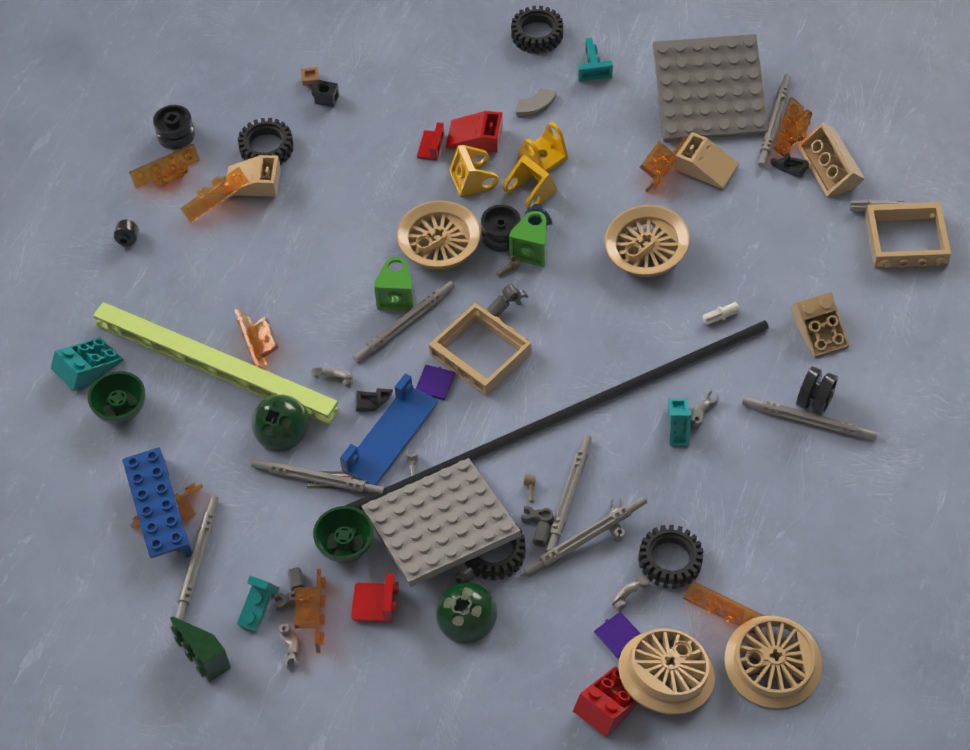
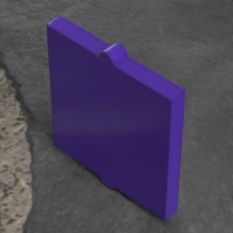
[416,364,455,401]
[594,611,641,658]

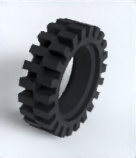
[511,5,563,54]
[238,118,294,165]
[465,523,526,580]
[638,525,703,589]

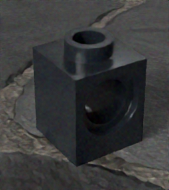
[312,80,339,107]

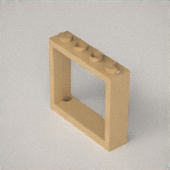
[865,202,951,268]
[429,303,532,396]

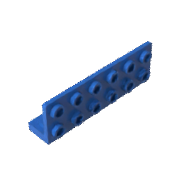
[340,373,438,485]
[122,447,192,558]

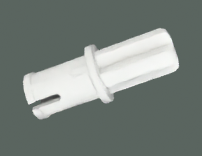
[702,302,740,325]

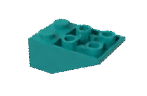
[50,337,123,391]

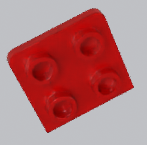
[351,574,399,623]

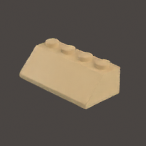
[797,122,865,197]

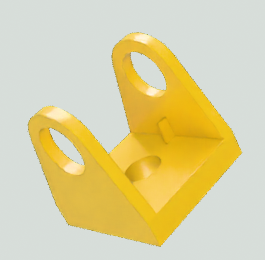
[518,122,568,173]
[449,145,499,196]
[503,155,558,208]

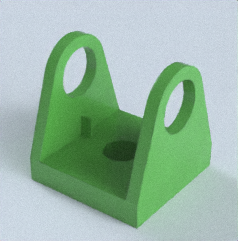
[509,211,547,268]
[374,257,415,311]

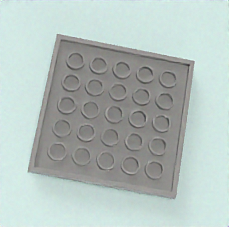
[652,34,768,141]
[362,458,521,587]

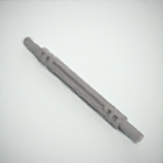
[758,74,791,167]
[353,281,455,362]
[742,397,878,440]
[545,435,592,552]
[251,459,385,493]
[175,495,219,621]
[523,496,647,576]

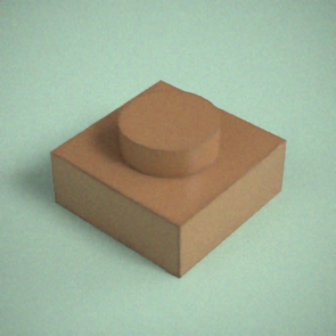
[301,67,319,86]

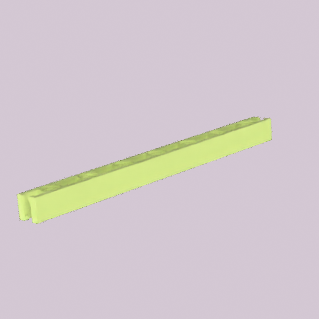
[93,302,339,426]

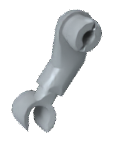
[311,367,353,384]
[691,391,719,427]
[609,499,625,540]
[612,575,650,611]
[279,624,300,670]

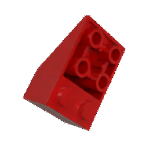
[446,111,503,153]
[572,666,639,737]

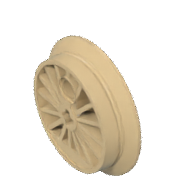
[397,201,481,271]
[605,205,690,277]
[724,616,822,709]
[618,628,715,715]

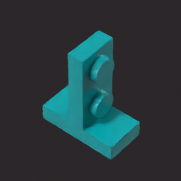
[578,38,613,82]
[668,398,691,446]
[237,575,280,632]

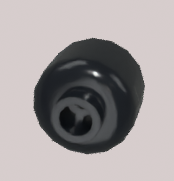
[114,219,139,246]

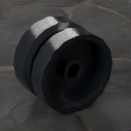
[153,105,195,150]
[481,204,521,252]
[796,366,838,416]

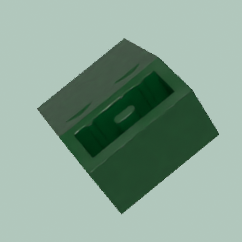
[170,616,231,682]

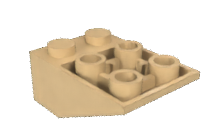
[675,132,739,189]
[223,155,281,197]
[790,292,849,357]

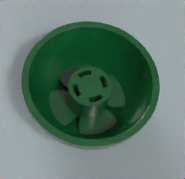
[88,371,146,424]
[252,394,308,451]
[313,506,374,563]
[436,582,497,644]

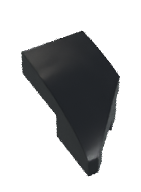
[770,153,809,178]
[355,388,393,412]

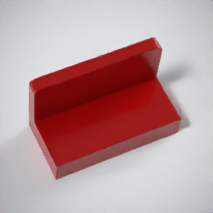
[417,122,445,161]

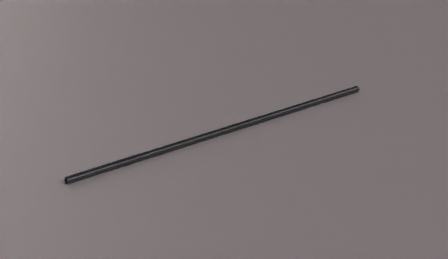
[345,320,769,509]

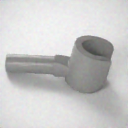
[406,449,418,476]

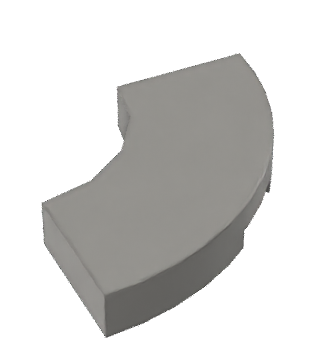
[516,89,556,116]

